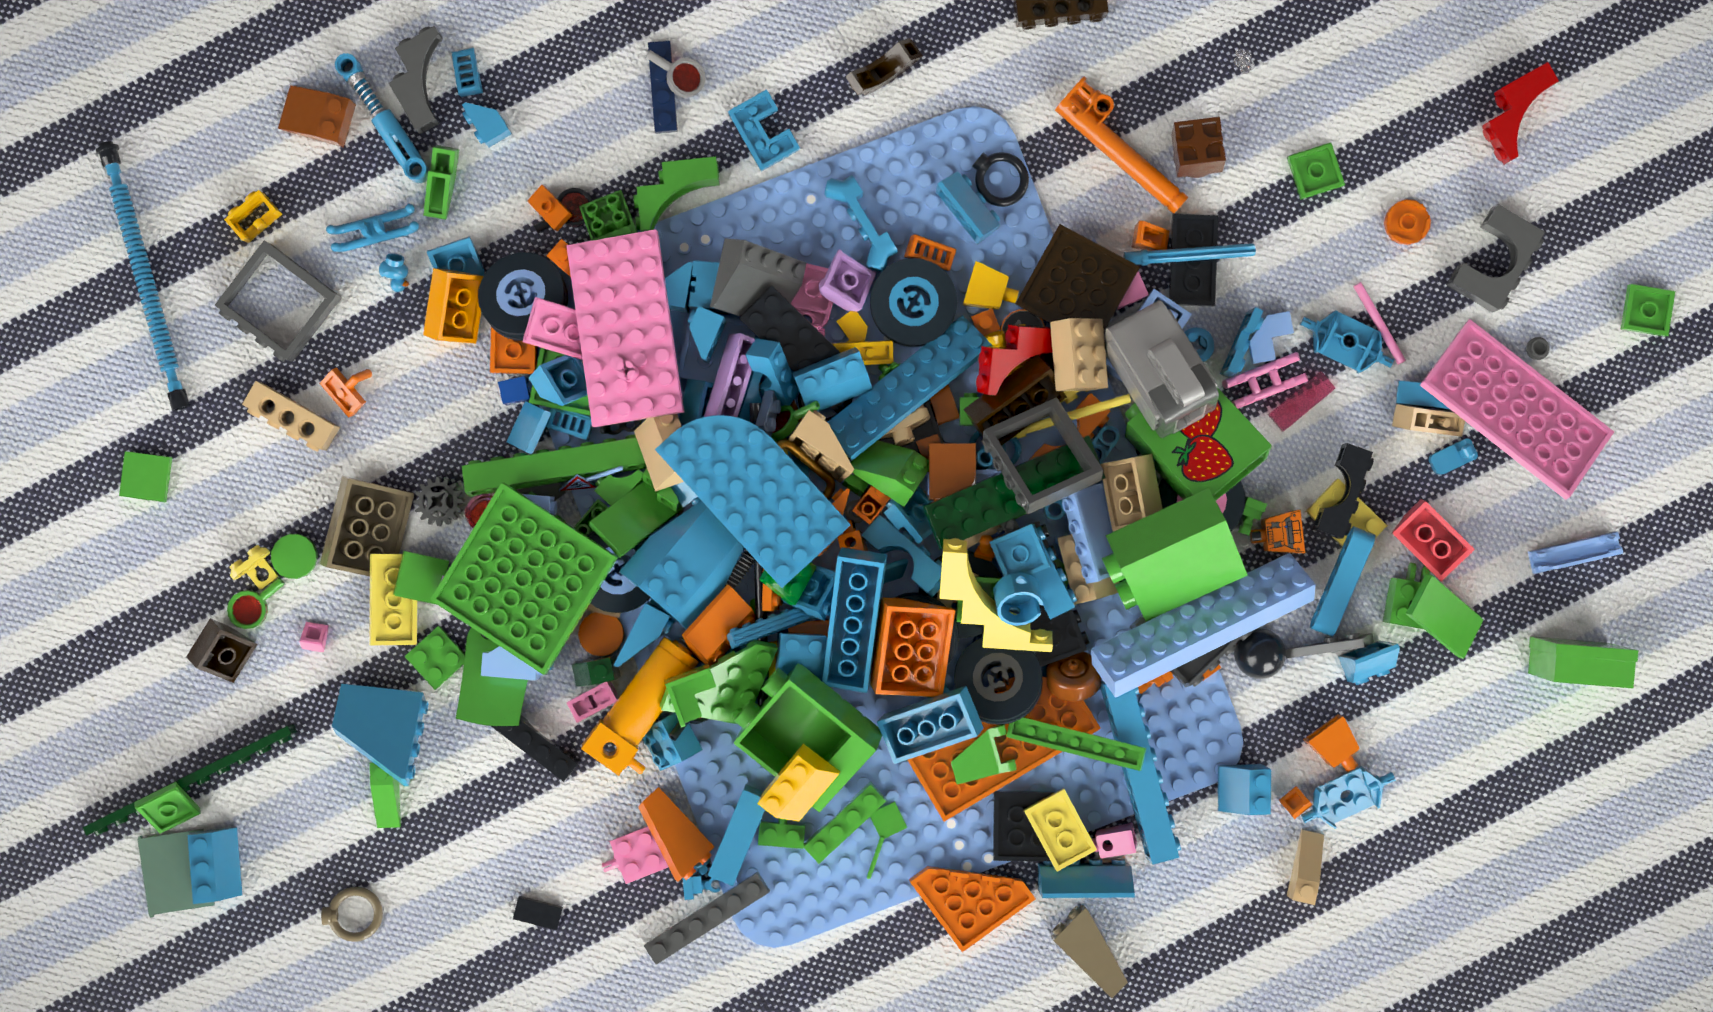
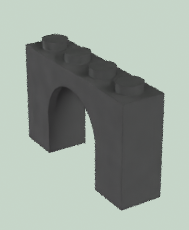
[1446,204,1545,313]

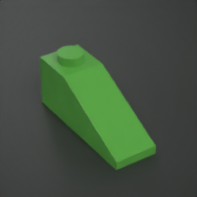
[369,762,401,828]

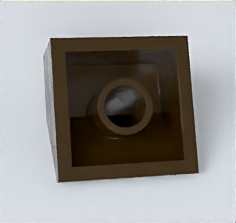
[186,618,258,683]

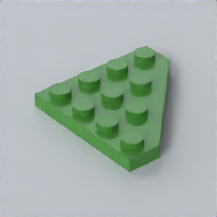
[660,640,778,724]

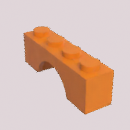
[1029,393,1111,460]

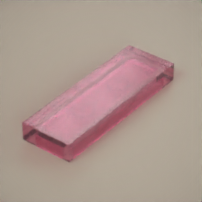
[1268,371,1335,432]

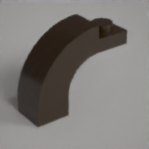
[845,38,923,96]

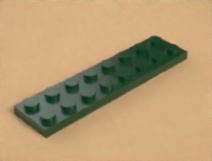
[923,435,1106,549]

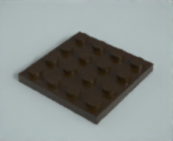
[1015,224,1140,332]

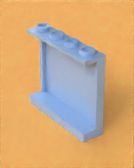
[1062,483,1114,584]

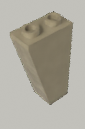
[1051,904,1128,998]

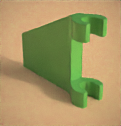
[951,724,1017,785]

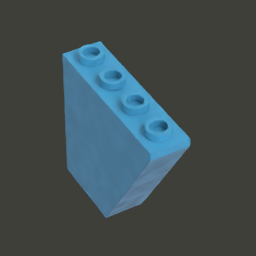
[332,684,429,786]

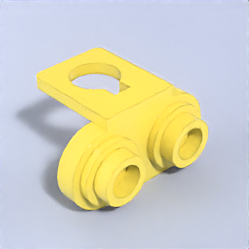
[229,545,278,590]

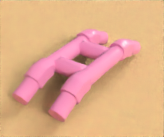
[1222,352,1308,409]

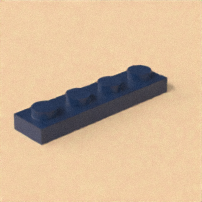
[648,41,678,134]

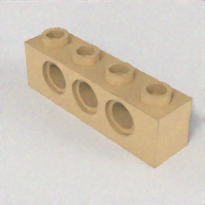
[242,381,340,452]

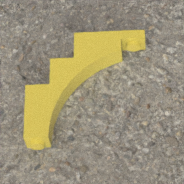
[940,538,1053,652]

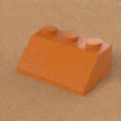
[682,584,756,666]

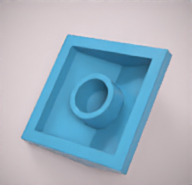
[427,236,485,276]

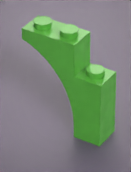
[633,156,720,232]

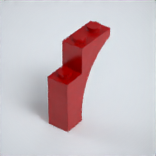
[1482,62,1559,165]
[976,325,1053,395]

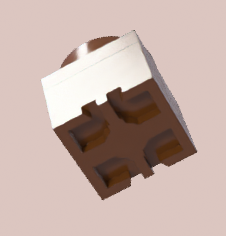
[1171,117,1226,178]

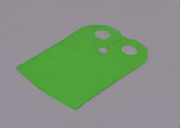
[456,628,528,726]

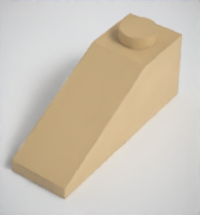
[1392,404,1465,437]
[1287,829,1324,905]

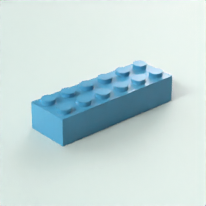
[822,547,887,693]

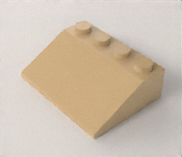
[788,410,854,483]

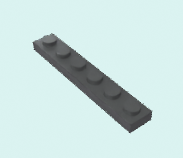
[644,872,770,965]

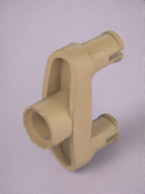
[880,404,930,446]

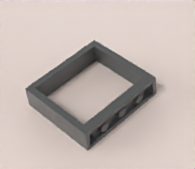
[215,240,342,362]
[981,397,1103,515]

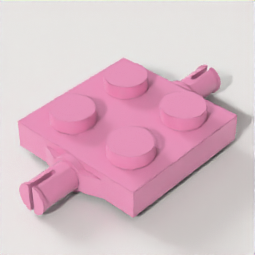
[602,826,668,884]

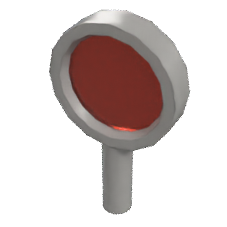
[645,50,706,98]

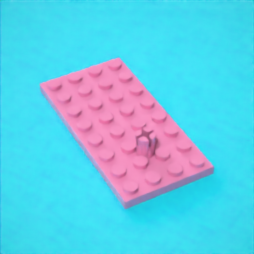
[566,229,684,427]
[1420,319,1614,500]

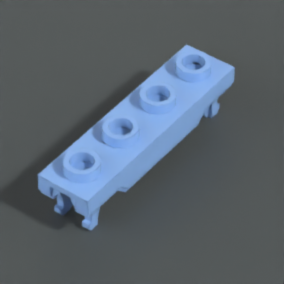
[1528,531,1623,574]

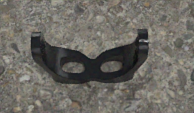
[600,420,642,435]

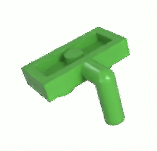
[758,818,805,849]

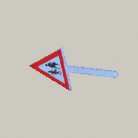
[559,466,623,491]

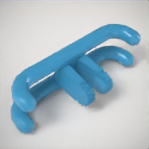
[326,204,419,252]

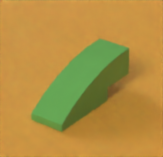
[423,145,460,220]

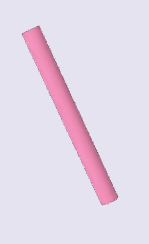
[1353,282,1406,365]

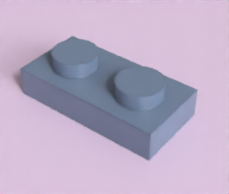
[755,391,781,437]

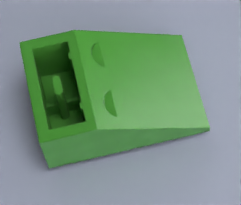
[579,190,638,241]

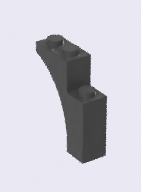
[389,26,443,134]

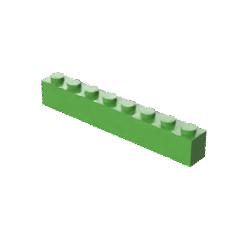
[462,435,647,497]

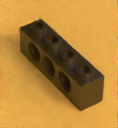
[1014,0,1109,30]

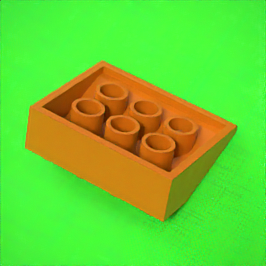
[870,597,955,697]

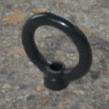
[972,152,1029,207]

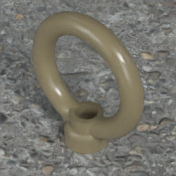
[321,887,383,942]

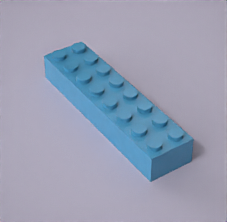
[1100,681,1181,865]

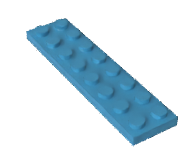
[827,315,992,460]

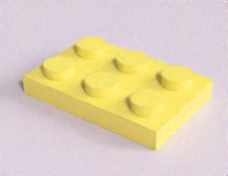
[1305,479,1388,547]
[1024,788,1097,871]

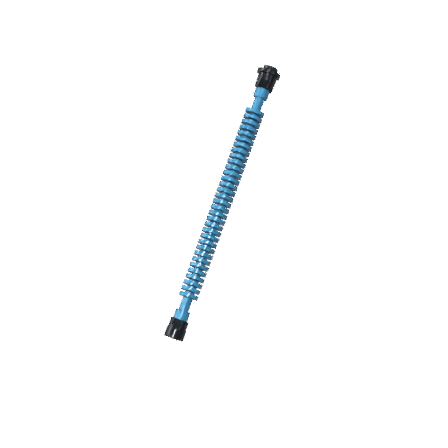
[96,141,190,411]

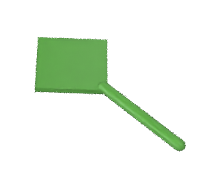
[867,801,907,879]

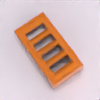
[904,234,956,271]

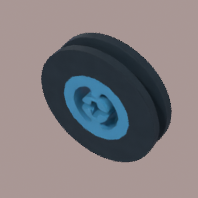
[870,258,957,347]

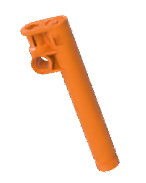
[1055,76,1188,214]

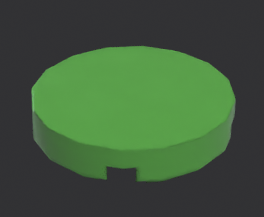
[271,534,318,579]

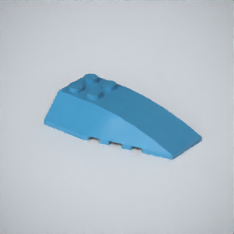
[619,501,744,630]

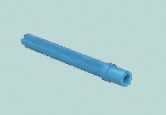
[1123,243,1256,266]

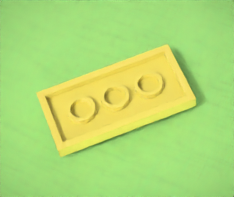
[369,554,417,646]

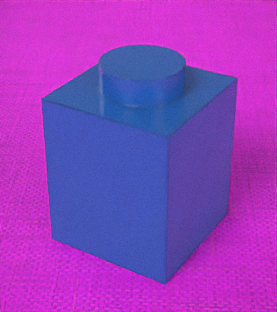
[498,376,533,406]

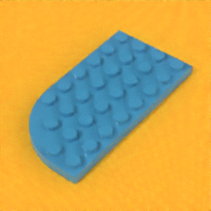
[655,415,850,588]

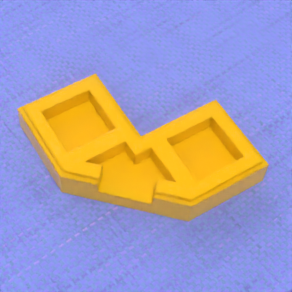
[836,311,868,342]

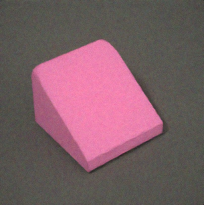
[300,622,329,652]

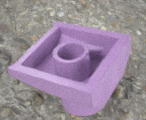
[819,249,876,312]

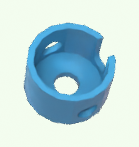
[993,573,1043,626]

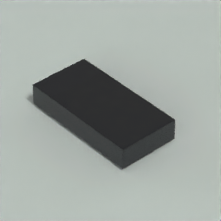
[513,896,563,930]

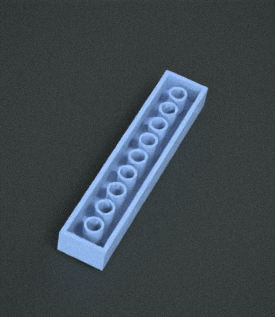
[1091,553,1316,698]

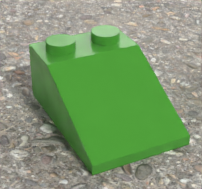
[851,440,929,507]

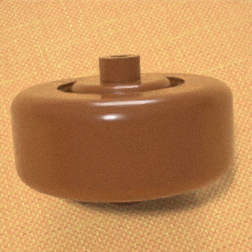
[1046,651,1102,701]

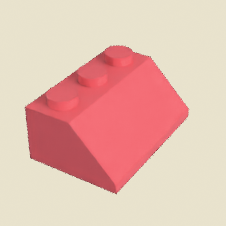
[1392,499,1475,581]

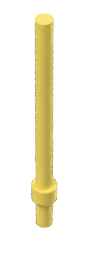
[1011,394,1131,439]

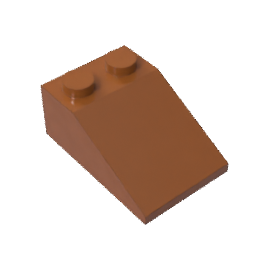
[278,85,356,148]

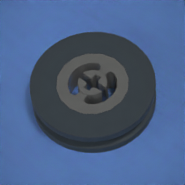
[954,638,1043,725]

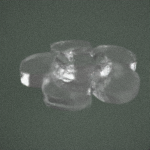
[1234,49,1254,74]

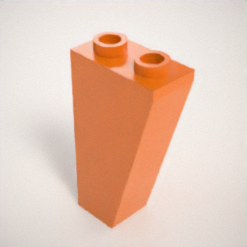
[638,787,714,882]

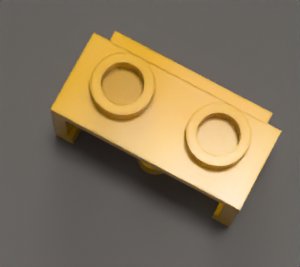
[224,190,282,243]

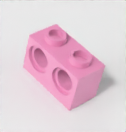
[567,681,619,723]

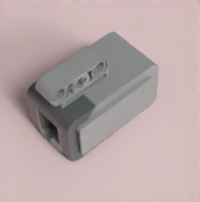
[1104,300,1219,438]

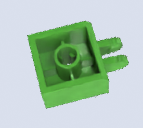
[1383,562,1430,629]

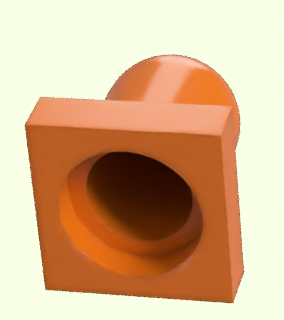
[974,534,995,562]

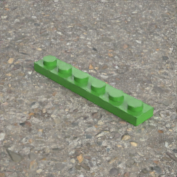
[1006,717,1147,771]

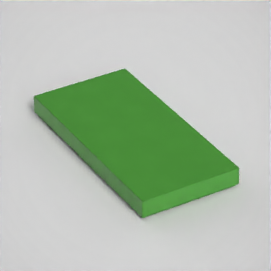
[589,482,685,558]
[1406,574,1484,659]

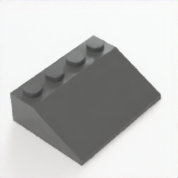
[710,238,807,316]

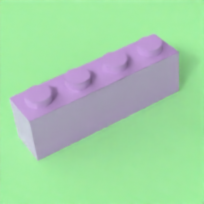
[704,333,755,417]

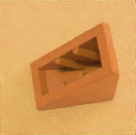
[1131,221,1170,251]

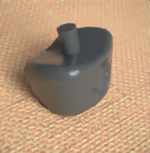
[996,518,1019,535]

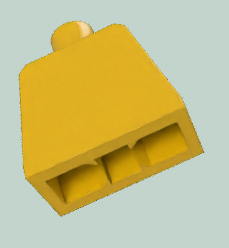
[963,261,1019,310]

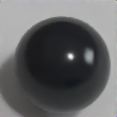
[1234,628,1286,679]

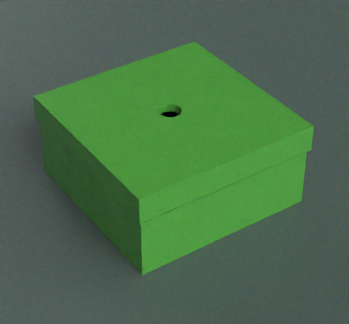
[1528,636,1639,689]

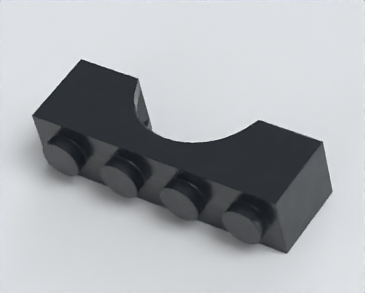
[1312,443,1374,539]
[491,715,581,782]

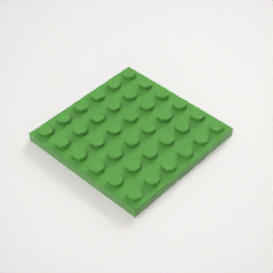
[430,483,618,675]

